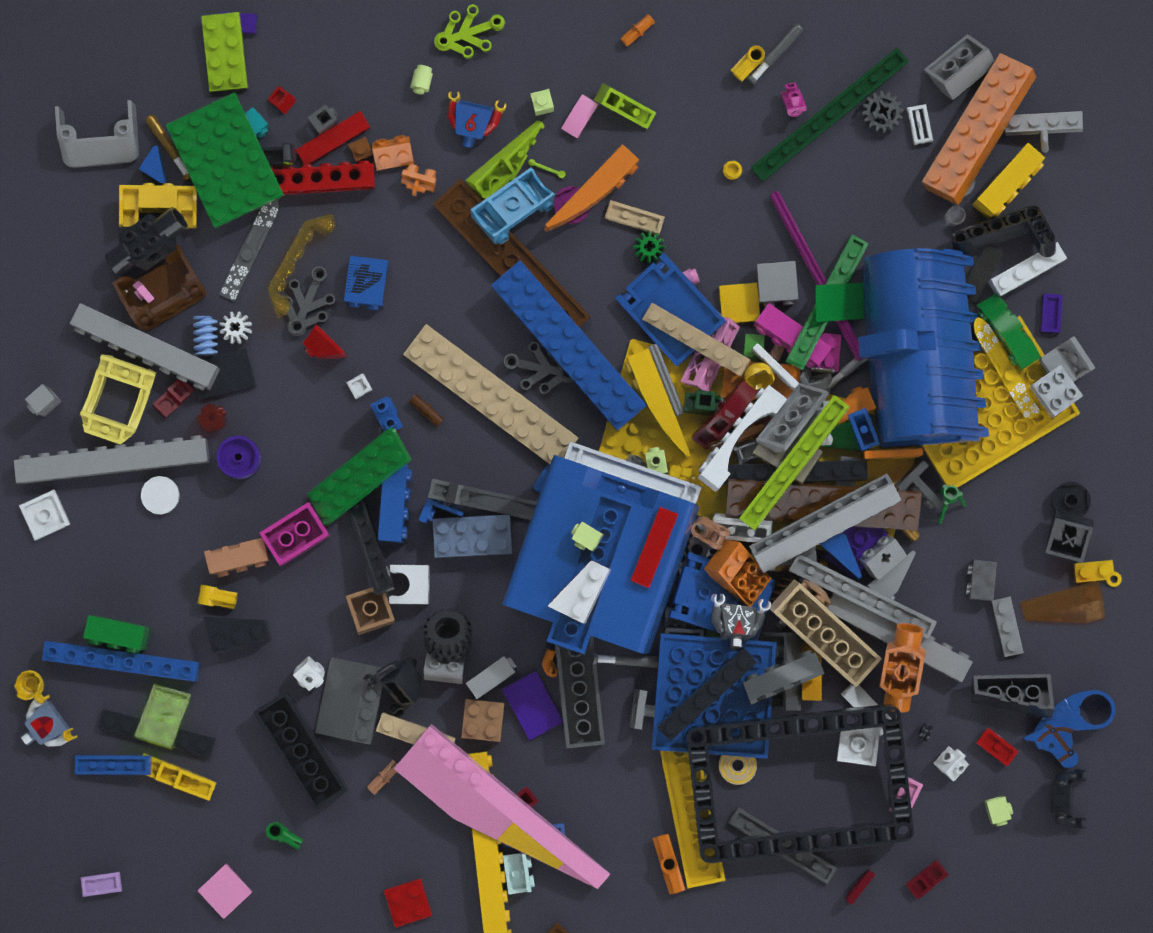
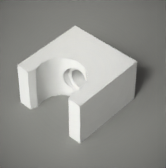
[389,565,430,605]

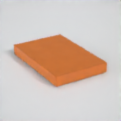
[861,448,923,461]

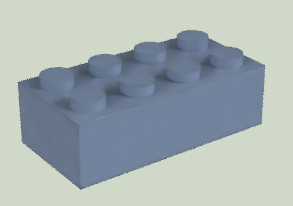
[433,515,512,558]

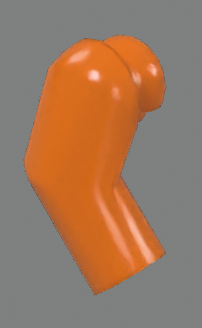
[542,648,558,677]

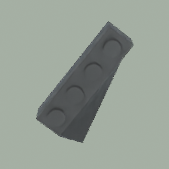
[743,650,825,705]

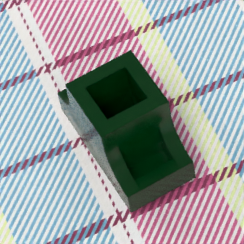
[683,390,724,416]

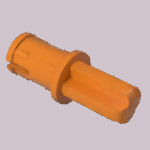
[621,14,655,46]

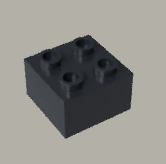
[1045,510,1094,563]

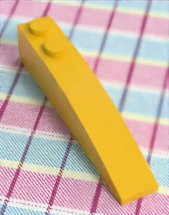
[625,348,691,458]

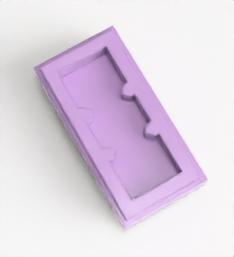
[80,872,122,897]

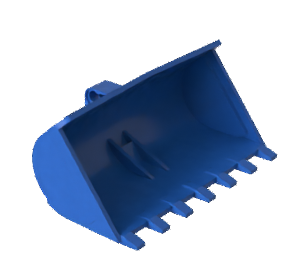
[858,248,989,449]

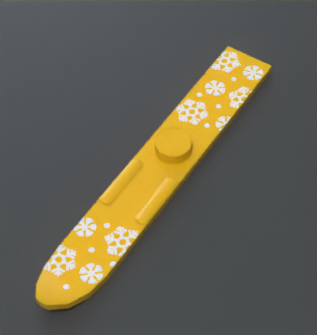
[973,317,1041,421]

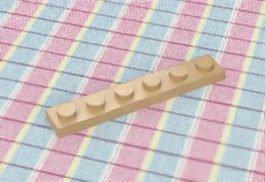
[643,303,751,377]

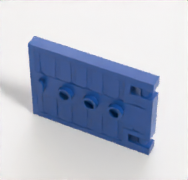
[615,253,727,367]
[668,552,776,641]

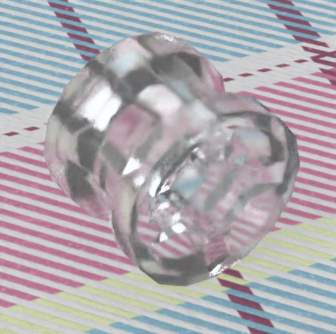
[945,206,966,227]

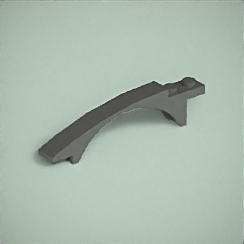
[425,478,537,520]

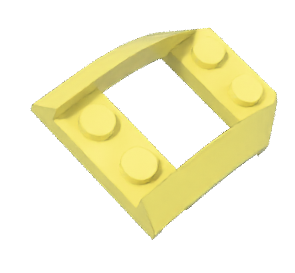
[80,354,156,445]

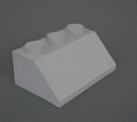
[924,34,995,100]

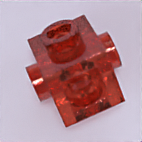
[196,403,228,434]

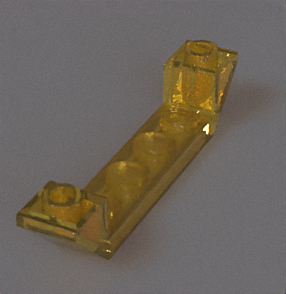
[268,214,336,319]

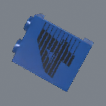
[344,256,389,310]

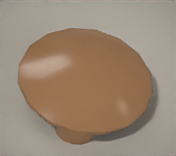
[801,579,832,608]

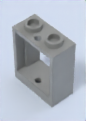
[466,656,517,699]

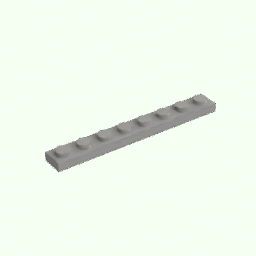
[789,554,937,639]

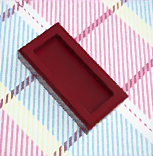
[845,869,876,905]

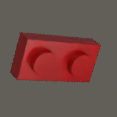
[976,727,1019,766]

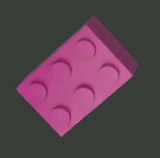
[260,502,331,566]

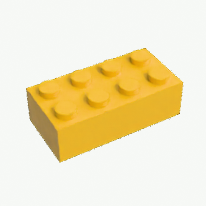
[972,143,1045,220]

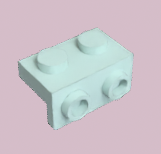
[503,852,535,894]

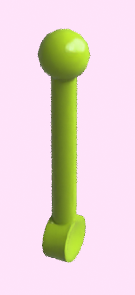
[528,159,565,179]

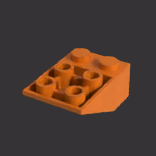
[704,539,772,607]

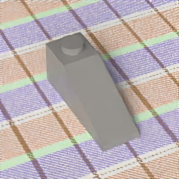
[866,550,916,600]

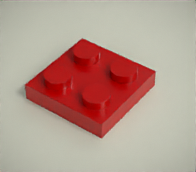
[384,878,432,928]

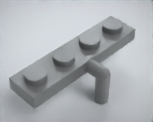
[1005,111,1083,153]

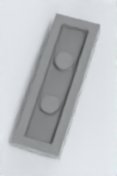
[991,596,1024,657]

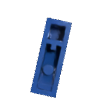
[819,530,862,580]

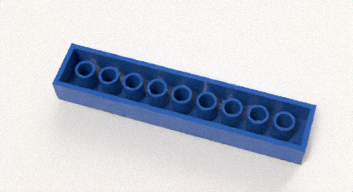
[491,260,647,432]

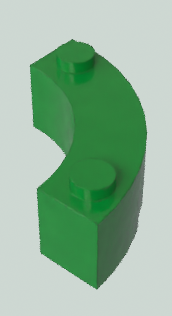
[976,293,1041,369]

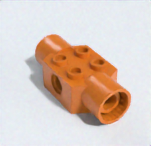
[880,623,926,712]

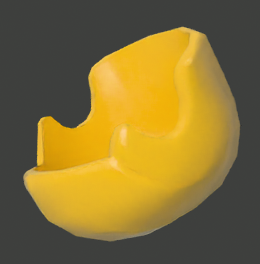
[744,363,775,390]
[14,670,44,700]

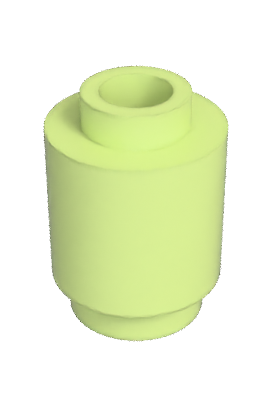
[410,65,433,95]

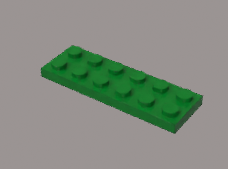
[307,427,412,526]

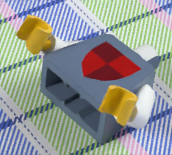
[21,689,77,747]

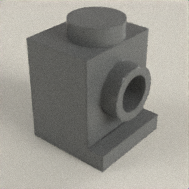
[308,104,339,135]

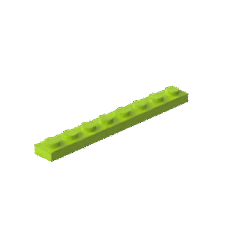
[739,395,850,531]

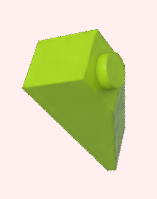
[594,83,656,129]

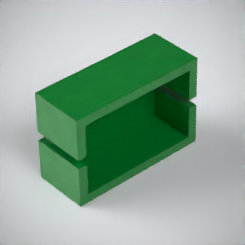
[83,615,151,653]

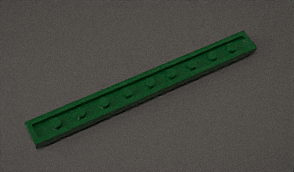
[751,48,909,183]

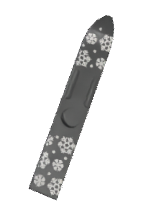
[219,199,279,302]

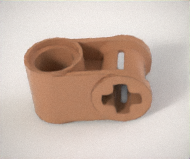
[691,516,730,550]

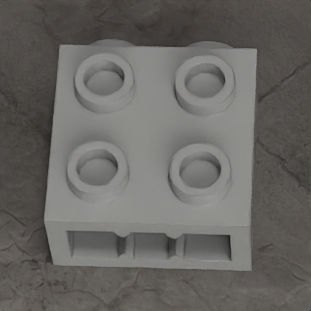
[756,261,798,307]

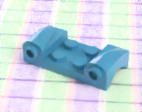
[471,167,555,244]

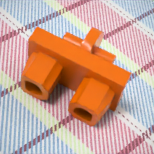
[401,164,436,197]

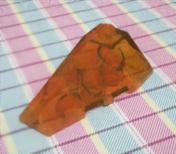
[1020,581,1105,623]

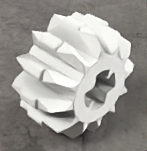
[220,312,252,344]

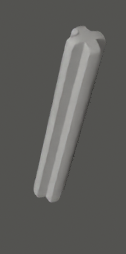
[648,344,684,417]

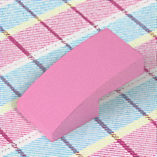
[561,94,599,138]

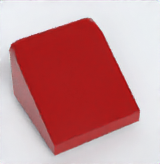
[267,86,296,114]

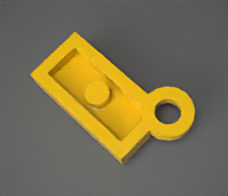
[1073,560,1122,587]

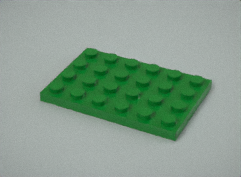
[166,92,284,228]

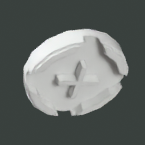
[141,476,180,515]

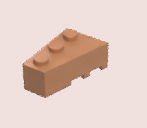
[204,538,270,578]

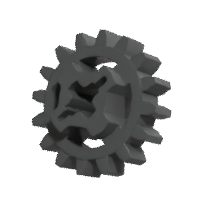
[862,91,904,133]

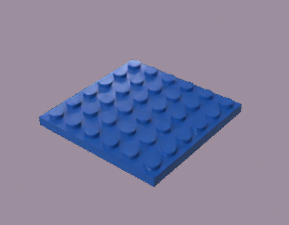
[651,633,777,759]

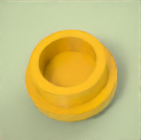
[723,161,742,180]

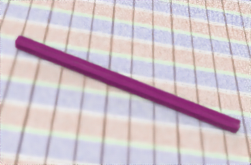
[770,191,864,361]

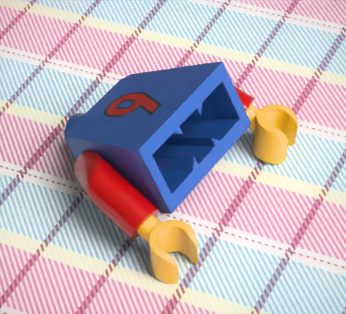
[447,92,506,148]

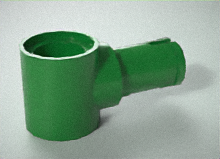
[266,821,304,850]

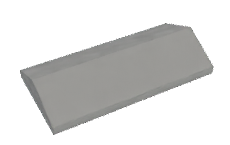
[756,383,829,453]

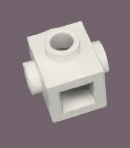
[293,656,325,691]
[934,746,969,782]

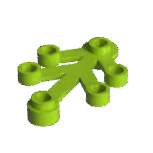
[434,4,505,59]

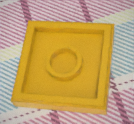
[719,283,760,323]

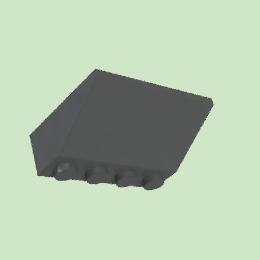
[315,657,384,745]

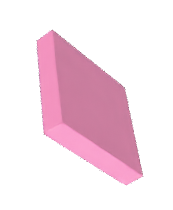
[198,864,253,919]

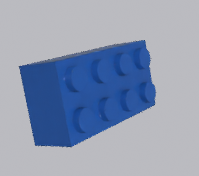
[378,464,413,543]

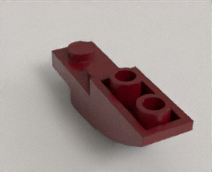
[692,380,757,450]

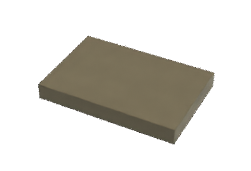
[753,423,823,484]

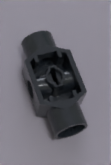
[105,207,188,276]

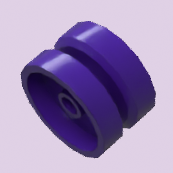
[216,435,262,479]

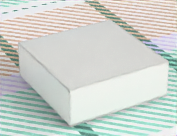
[346,373,372,399]

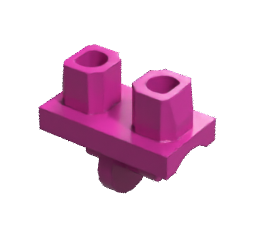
[781,83,807,117]

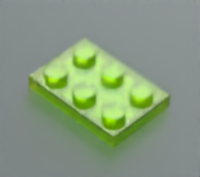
[134,683,191,750]

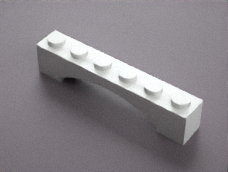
[697,385,787,492]

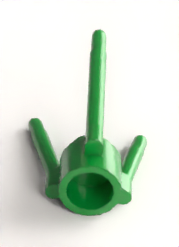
[938,484,966,524]

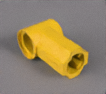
[730,45,765,82]
[197,585,238,609]

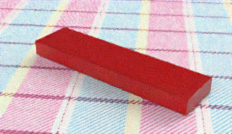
[296,110,371,165]
[630,507,679,588]

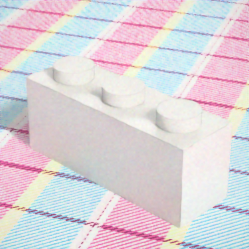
[713,513,773,542]

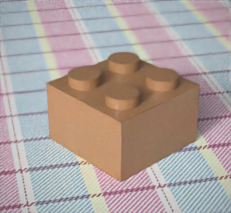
[346,587,395,636]
[461,699,505,742]

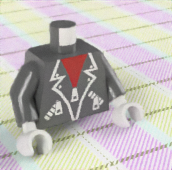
[711,594,771,651]

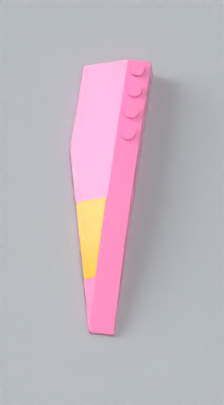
[394,724,610,889]

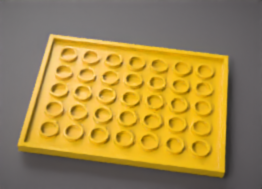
[922,316,1080,488]

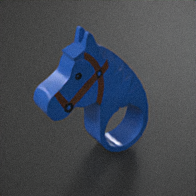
[1023,690,1116,768]

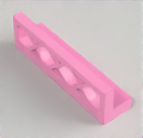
[680,317,740,391]

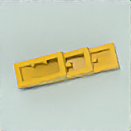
[142,753,216,801]

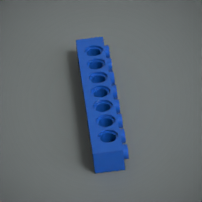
[42,641,201,681]

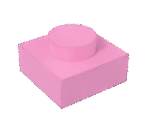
[132,281,154,303]

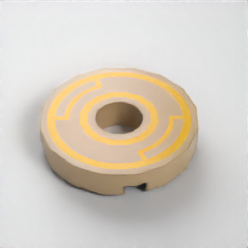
[719,755,757,785]

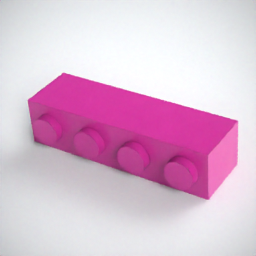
[753,303,832,368]

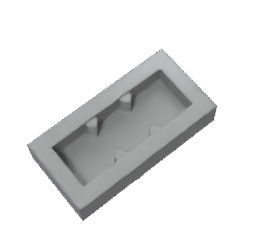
[629,689,655,729]

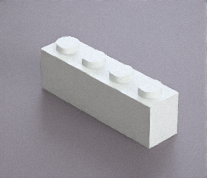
[988,242,1067,297]

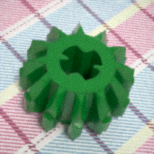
[633,231,666,264]

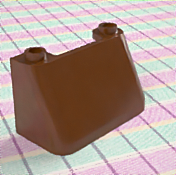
[112,244,206,331]

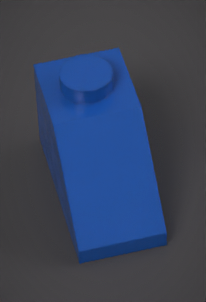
[848,408,880,452]

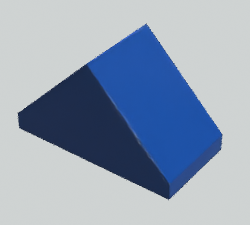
[139,146,167,185]

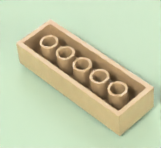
[770,580,882,687]

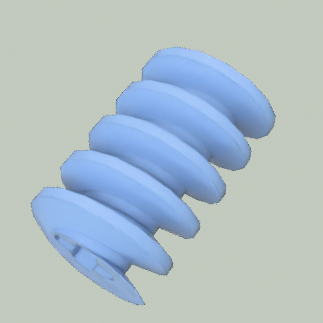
[193,316,218,356]

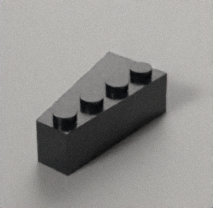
[971,674,1055,718]

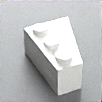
[548,561,611,623]

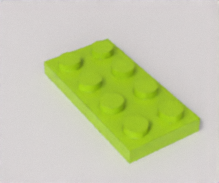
[201,12,248,93]

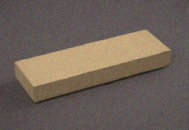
[605,200,665,234]

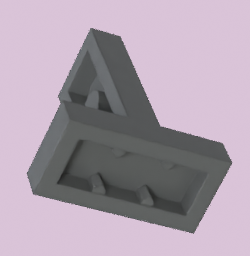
[894,460,944,510]

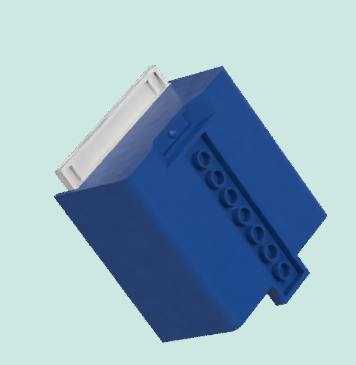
[502,442,702,654]

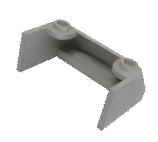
[55,100,139,168]

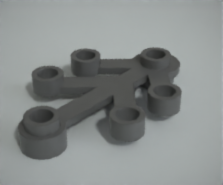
[281,266,336,337]
[504,341,573,395]

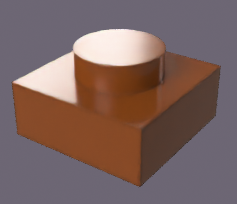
[348,137,373,163]

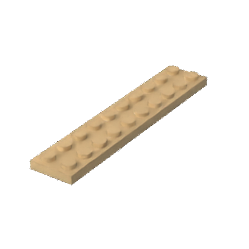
[403,324,579,464]

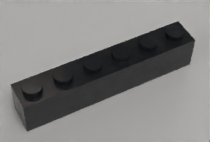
[656,647,757,742]

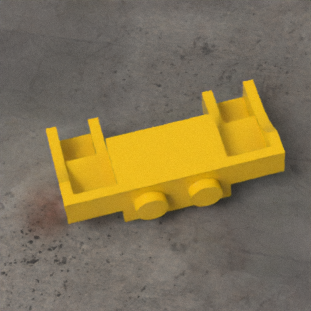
[119,183,197,228]

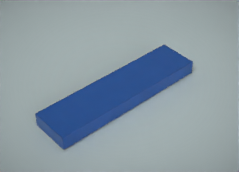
[74,755,151,775]

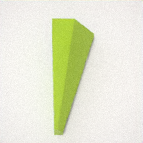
[465,120,545,201]

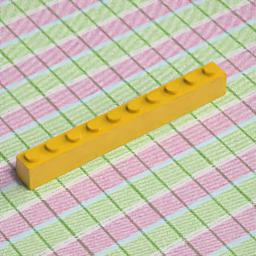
[468,751,512,933]

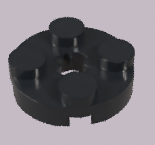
[1051,482,1091,517]

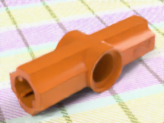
[652,834,685,895]

